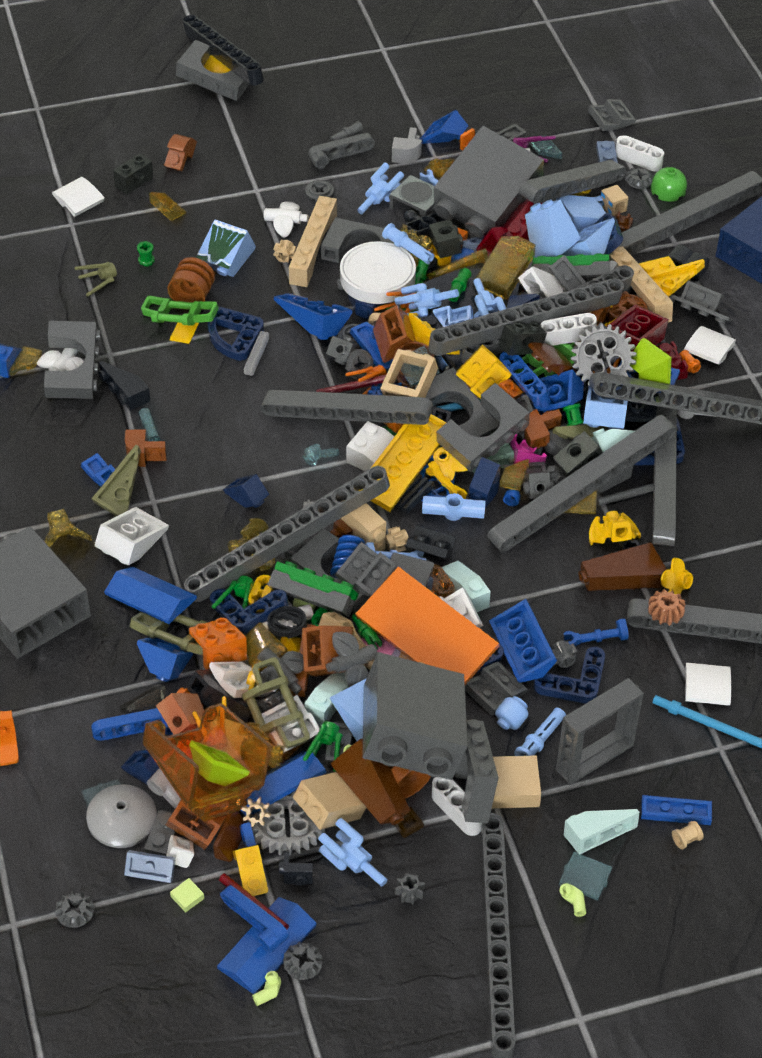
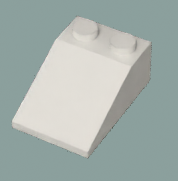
[346,421,394,471]
[95,507,169,565]

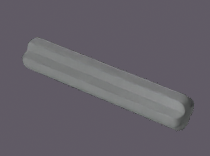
[244,331,269,376]

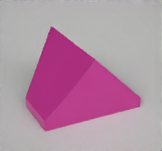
[510,434,547,464]

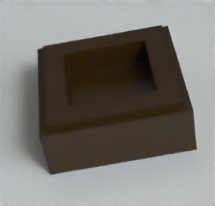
[394,807,424,838]

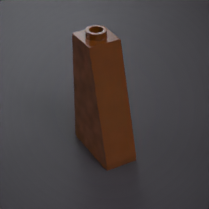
[578,542,667,591]
[331,739,411,825]

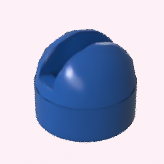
[503,489,521,506]

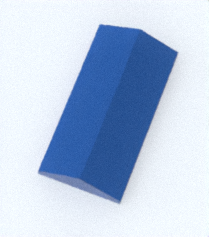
[104,567,197,624]
[489,599,557,683]
[226,751,326,815]
[217,897,317,994]

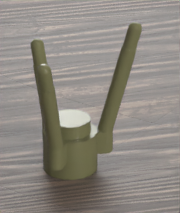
[74,262,117,297]

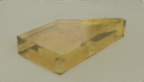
[9,346,42,376]
[500,459,529,491]

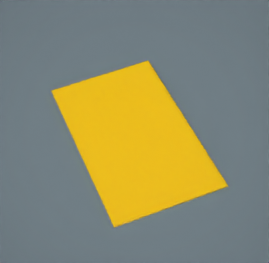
[169,323,199,344]

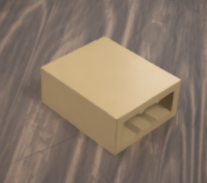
[341,500,386,551]
[492,755,541,809]
[293,772,366,830]

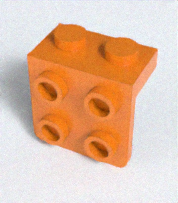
[189,618,247,669]
[0,710,19,766]

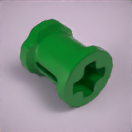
[137,241,155,266]
[563,403,584,426]

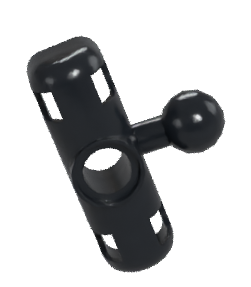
[404,210,445,241]

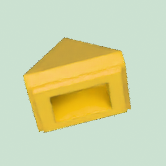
[278,637,302,654]

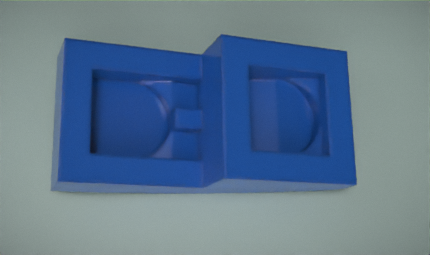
[81,453,115,487]

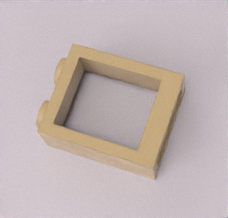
[380,349,438,398]

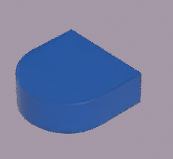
[239,822,256,847]

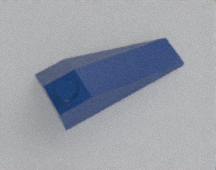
[274,293,352,340]

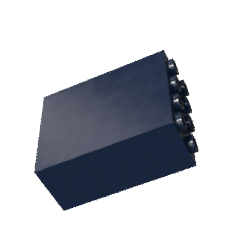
[715,197,762,284]

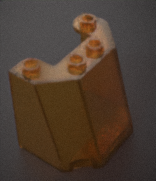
[143,703,272,822]

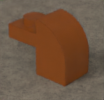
[164,134,197,172]
[524,409,562,449]
[125,430,167,467]

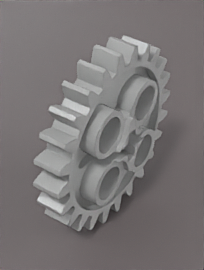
[571,324,637,387]
[249,791,325,856]

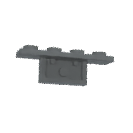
[669,281,733,324]

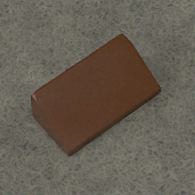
[213,807,246,862]

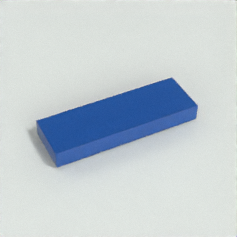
[641,795,712,825]

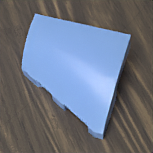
[433,305,474,327]

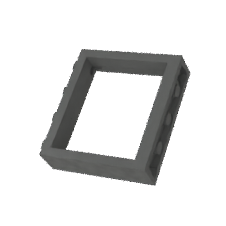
[556,678,644,785]

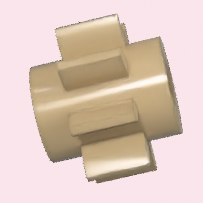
[273,239,296,263]
[386,526,409,552]
[241,797,271,827]

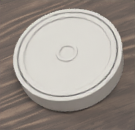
[340,242,416,304]

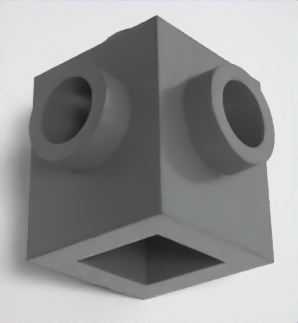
[326,336,360,365]
[523,471,554,500]

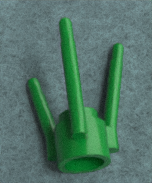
[212,575,254,609]
[303,721,343,772]

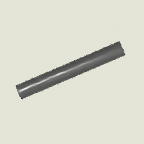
[596,483,654,506]

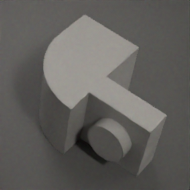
[392,127,422,163]

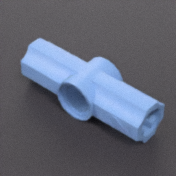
[422,493,485,521]

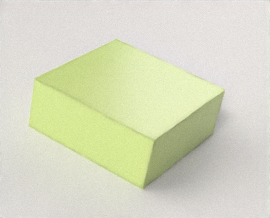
[170,878,204,913]

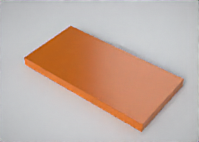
[355,566,499,685]

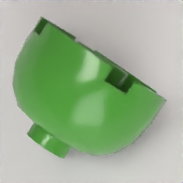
[651,167,687,202]

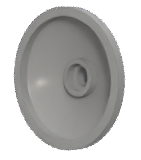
[86,784,157,848]

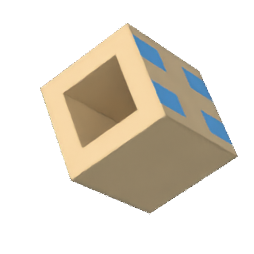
[600,185,628,216]

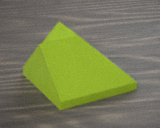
[630,338,671,384]
[189,740,250,786]

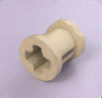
[672,821,704,850]

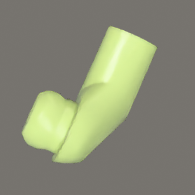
[559,883,586,917]
[252,971,281,1006]

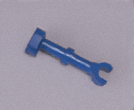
[563,619,629,647]

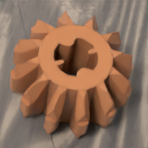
[648,589,685,626]

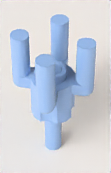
[357,163,404,215]
[473,278,506,318]
[395,283,459,318]
[318,818,388,887]

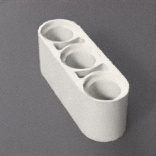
[616,136,664,171]
[540,313,597,346]
[432,777,482,836]

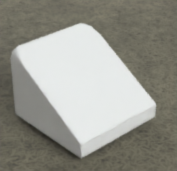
[166,835,194,868]

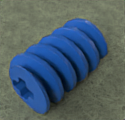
[330,535,365,579]

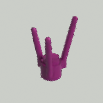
[513,136,556,163]

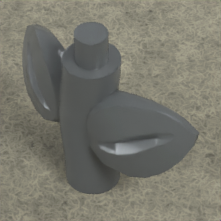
[326,632,377,687]
[257,647,304,697]

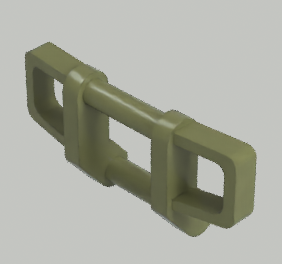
[130,612,207,656]
[241,657,310,749]

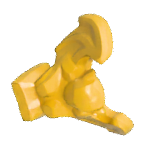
[589,511,641,546]

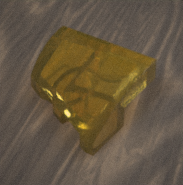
[246,622,288,668]

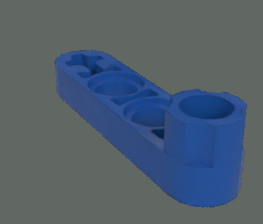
[499,352,551,410]
[91,708,174,741]
[220,885,290,953]

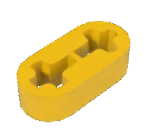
[248,575,274,612]

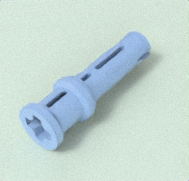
[382,223,435,264]
[514,708,566,756]

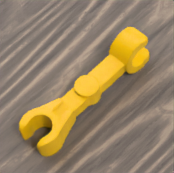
[426,461,467,499]

